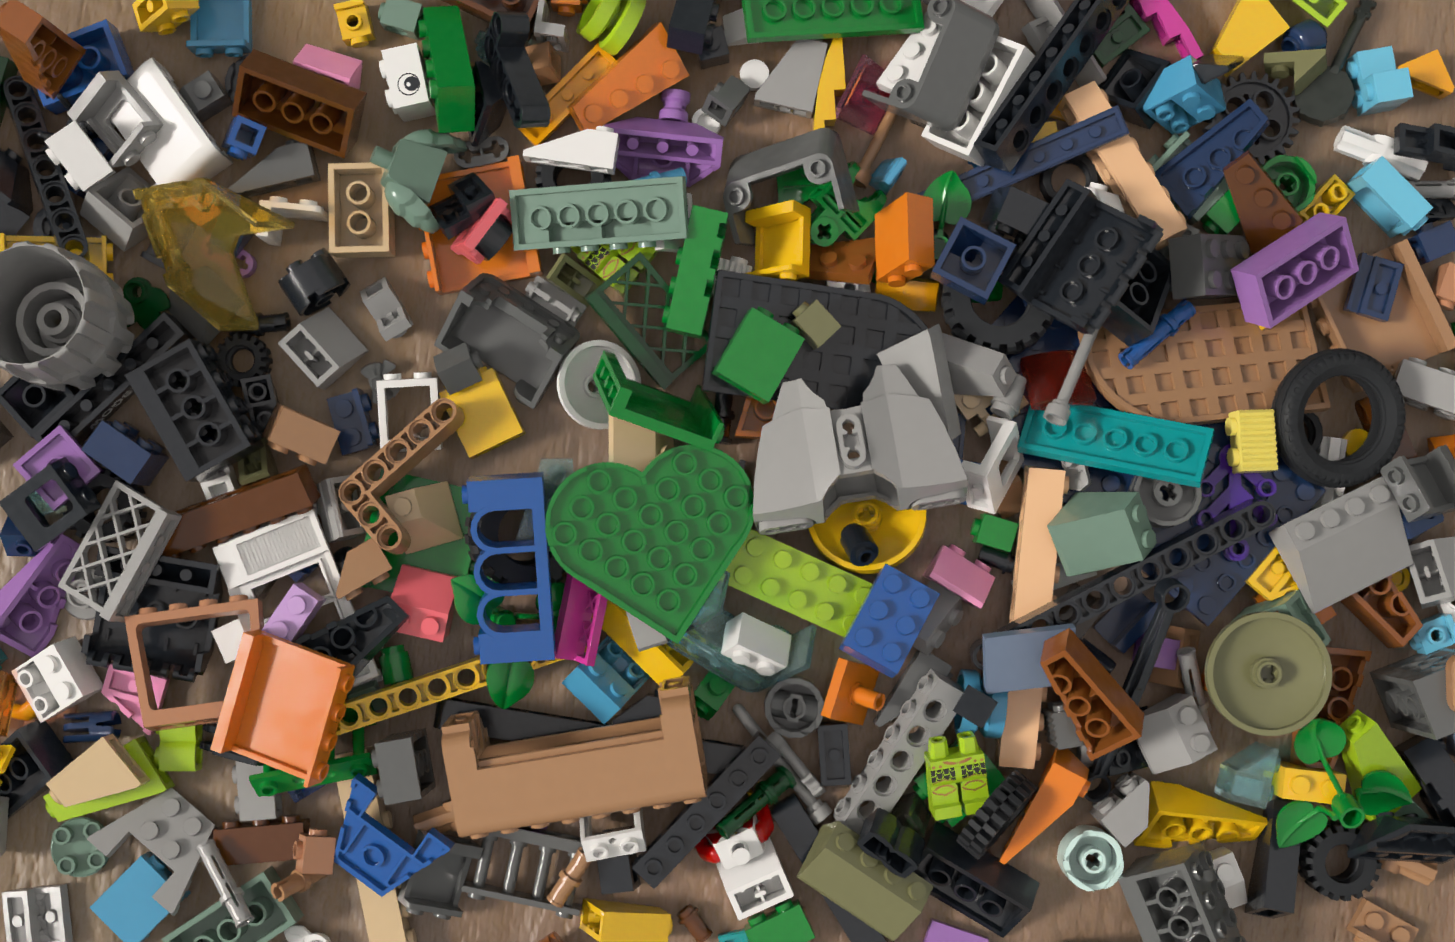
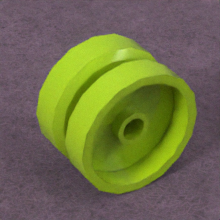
[576,0,646,56]

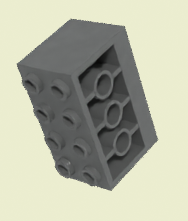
[1369,648,1455,740]
[1118,842,1247,942]

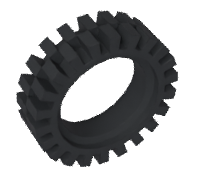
[956,769,1038,860]

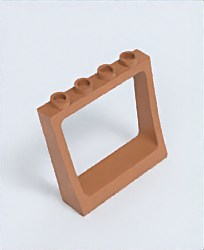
[124,595,264,731]

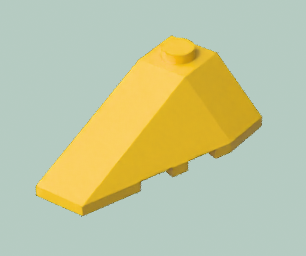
[1133,781,1268,848]

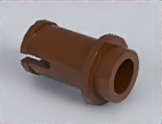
[677,904,713,942]

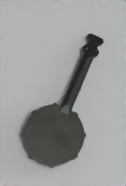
[1291,0,1377,127]

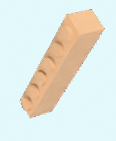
[1058,80,1188,251]

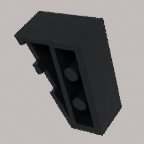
[1394,735,1455,826]

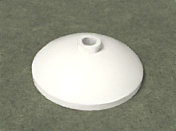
[557,340,641,430]

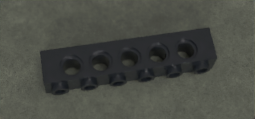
[632,730,781,889]

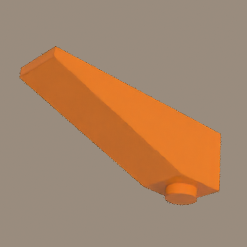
[999,748,1091,865]

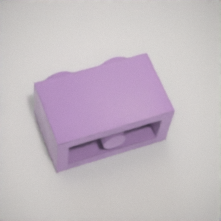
[262,582,326,642]

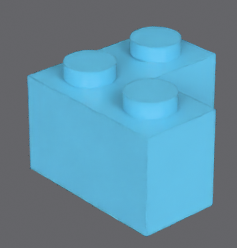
[1346,46,1414,116]

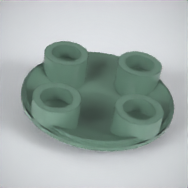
[50,817,109,877]

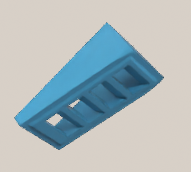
[869,157,907,195]

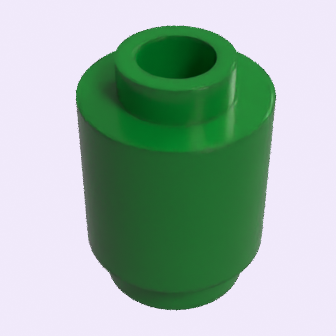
[379,644,414,686]

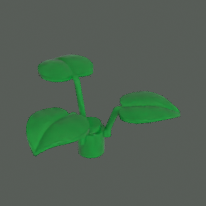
[871,171,1003,303]
[451,574,565,709]
[1276,718,1412,848]

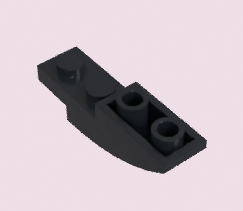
[1394,123,1455,172]

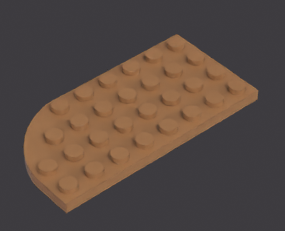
[1077,302,1331,425]

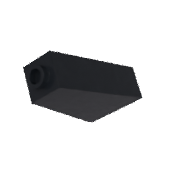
[1244,796,1300,919]

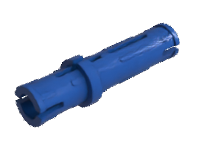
[1118,299,1196,369]

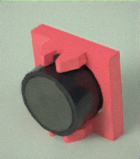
[450,197,512,264]

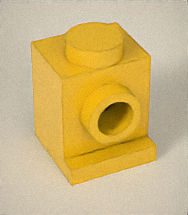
[333,0,376,48]

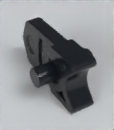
[1425,198,1455,223]

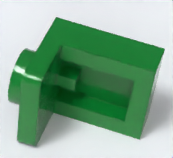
[694,668,736,721]

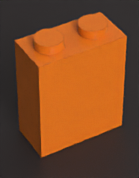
[875,192,935,287]

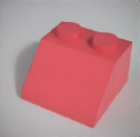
[391,564,457,643]

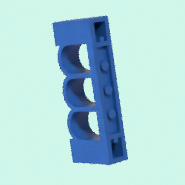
[462,472,556,665]

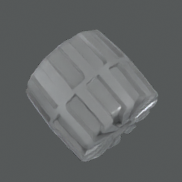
[0,241,135,392]

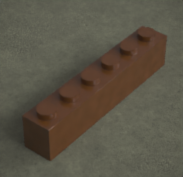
[143,464,321,558]

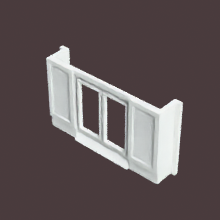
[212,502,383,688]

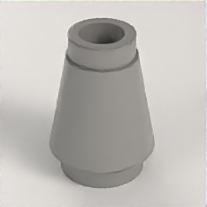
[990,374,1027,420]

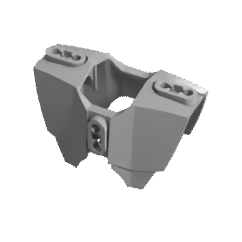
[753,364,968,535]

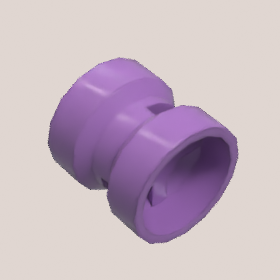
[659,88,691,122]

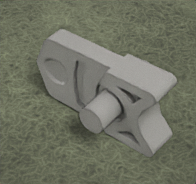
[1061,461,1091,491]

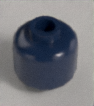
[1281,19,1327,52]

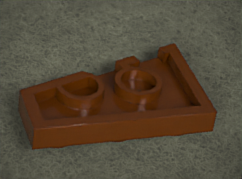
[1223,150,1304,255]

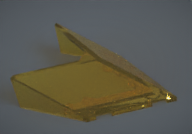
[132,178,295,331]

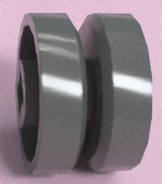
[1128,475,1202,528]

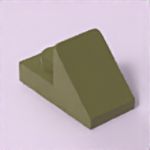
[1264,49,1327,96]

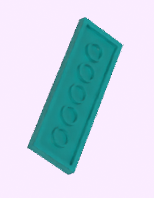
[1017,395,1214,488]

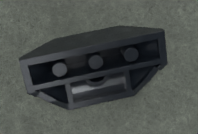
[1347,812,1455,864]

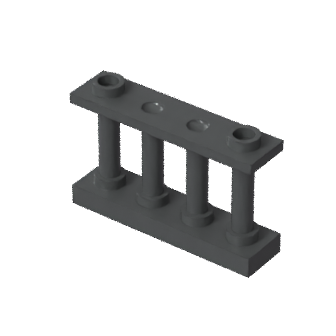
[461,826,582,919]

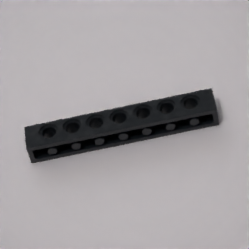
[974,0,1130,173]

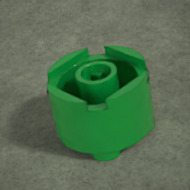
[1262,155,1317,212]

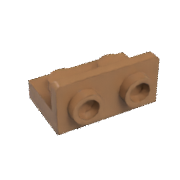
[1346,898,1419,942]

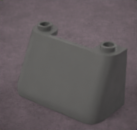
[434,273,580,409]

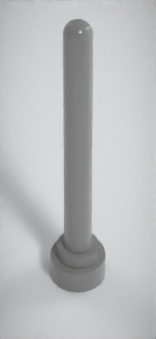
[1043,330,1099,426]
[733,704,833,826]

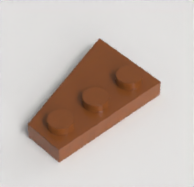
[805,237,876,285]

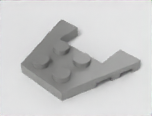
[87,787,217,916]

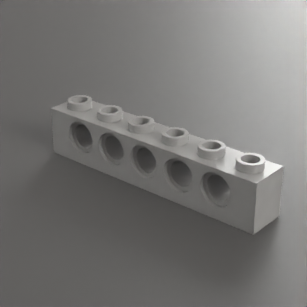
[833,668,964,835]

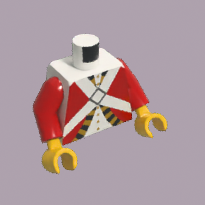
[695,781,774,870]

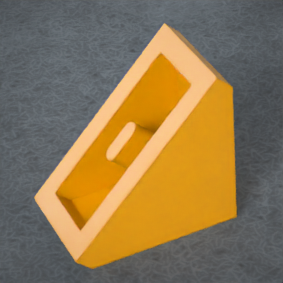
[1396,49,1455,100]

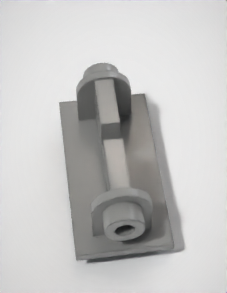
[525,275,587,327]

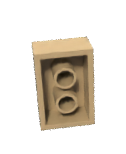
[328,162,395,258]

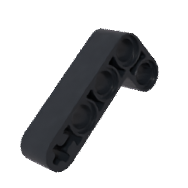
[484,11,551,128]

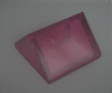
[836,54,890,136]

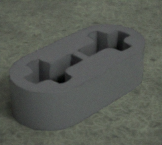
[454,136,511,170]

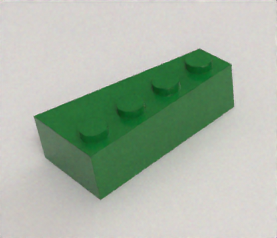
[418,6,475,133]
[662,205,728,339]

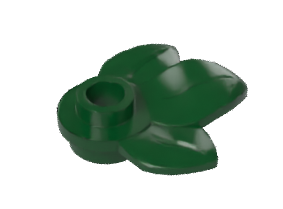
[123,277,171,330]

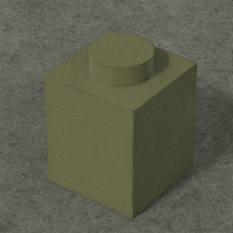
[789,299,841,350]

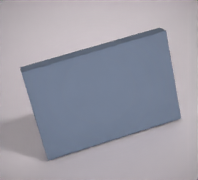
[982,623,1076,694]

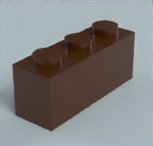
[213,814,310,867]

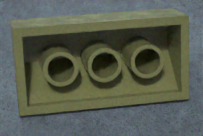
[796,821,934,941]

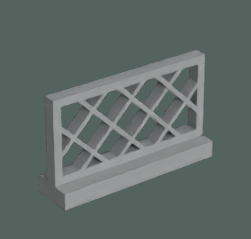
[58,480,182,622]

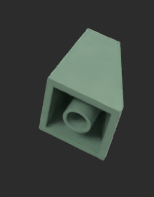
[1047,492,1157,576]

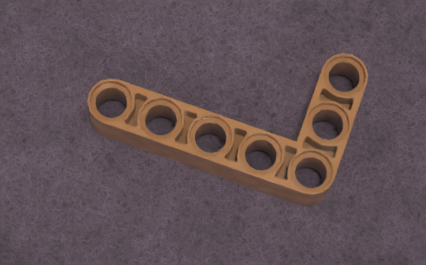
[338,398,465,555]

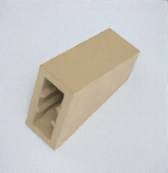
[46,733,150,807]

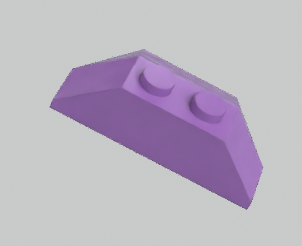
[604,117,724,187]

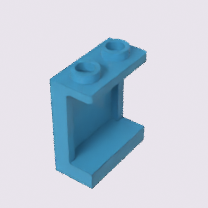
[186,0,252,58]
[89,851,191,942]

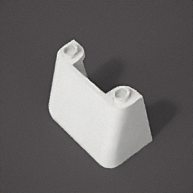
[110,57,233,204]

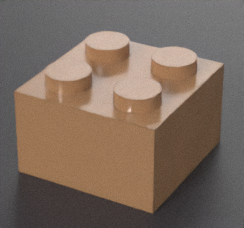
[263,403,340,466]

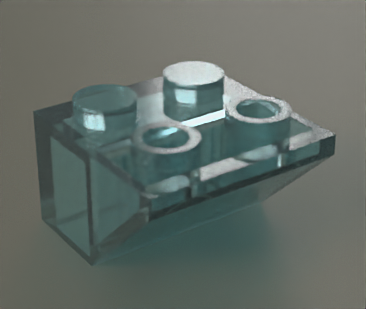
[1214,741,1281,809]

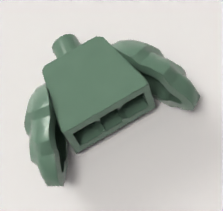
[370,129,467,234]

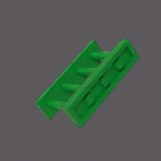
[249,703,378,797]

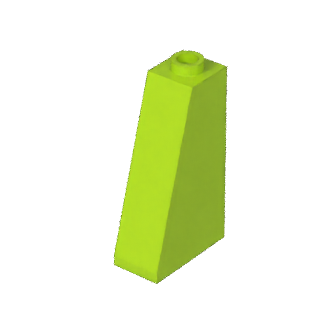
[1340,709,1422,822]
[43,735,175,822]

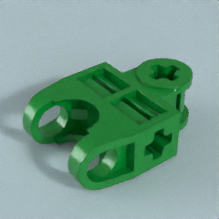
[808,161,887,247]

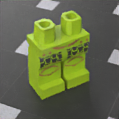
[570,242,658,297]
[924,731,989,821]

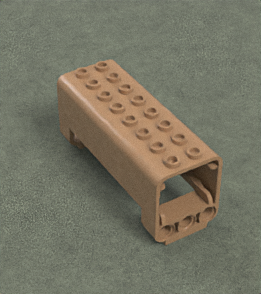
[441,675,708,839]

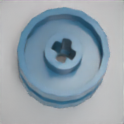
[954,669,1008,739]

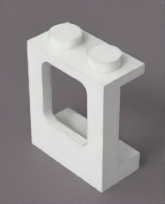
[962,415,1024,514]

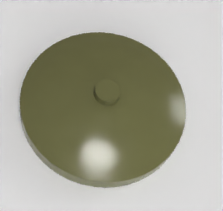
[1204,611,1332,736]

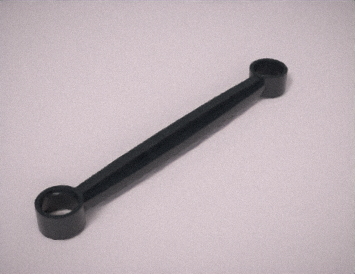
[1084,577,1190,802]

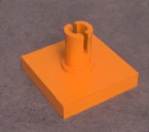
[821,657,885,726]

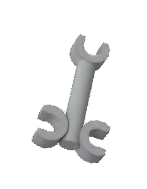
[767,731,827,798]

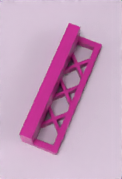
[555,573,608,667]

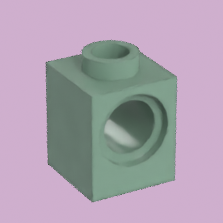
[378,0,423,40]

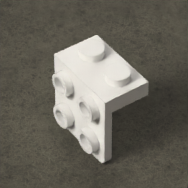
[252,196,329,246]

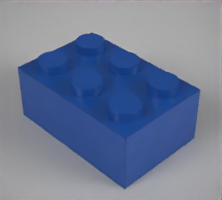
[37,19,134,115]
[838,564,940,678]

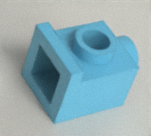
[1409,613,1455,655]

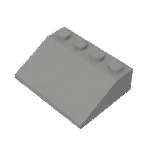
[1268,476,1413,614]

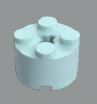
[1057,825,1124,891]

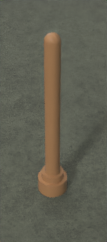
[854,111,898,189]

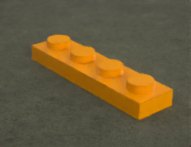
[517,43,616,146]

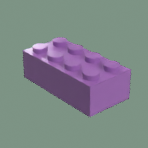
[1230,212,1359,329]

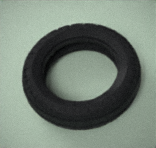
[1271,348,1406,488]

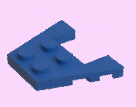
[334,773,455,897]

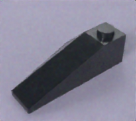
[294,595,409,678]

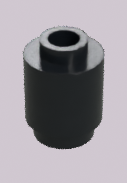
[840,523,879,566]

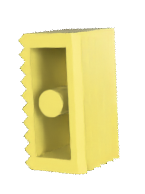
[1225,409,1278,474]

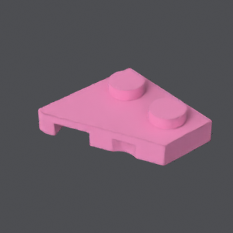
[101,663,170,736]

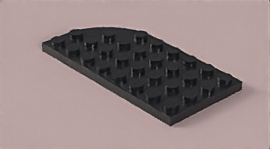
[701,270,928,410]

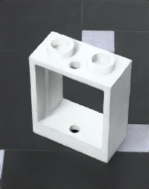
[376,372,443,452]
[579,808,647,862]

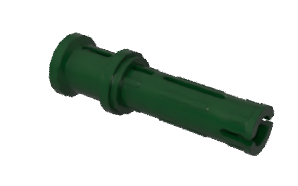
[715,765,797,840]

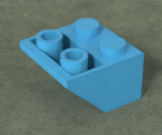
[1143,55,1226,134]
[562,636,650,724]

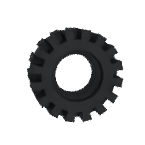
[216,333,273,387]

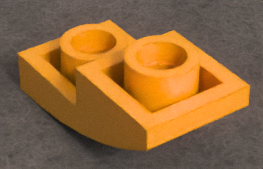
[875,278,940,312]

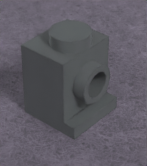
[701,75,751,127]

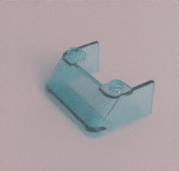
[666,571,817,692]

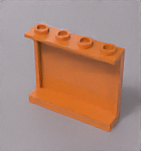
[419,155,543,295]
[210,629,355,788]

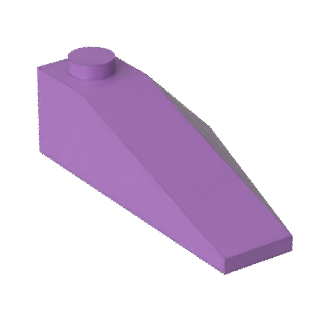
[0,534,80,657]

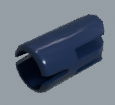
[63,710,121,744]

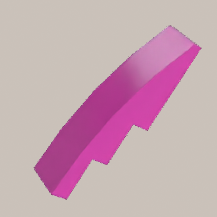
[1129,0,1204,61]

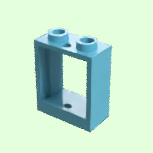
[1345,156,1433,238]

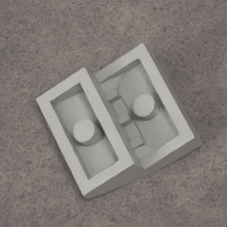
[1,884,73,942]

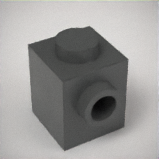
[433,342,483,395]

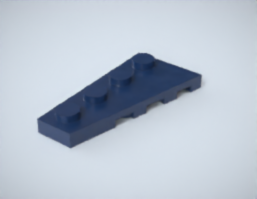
[1155,98,1270,220]

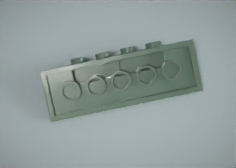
[509,176,689,254]

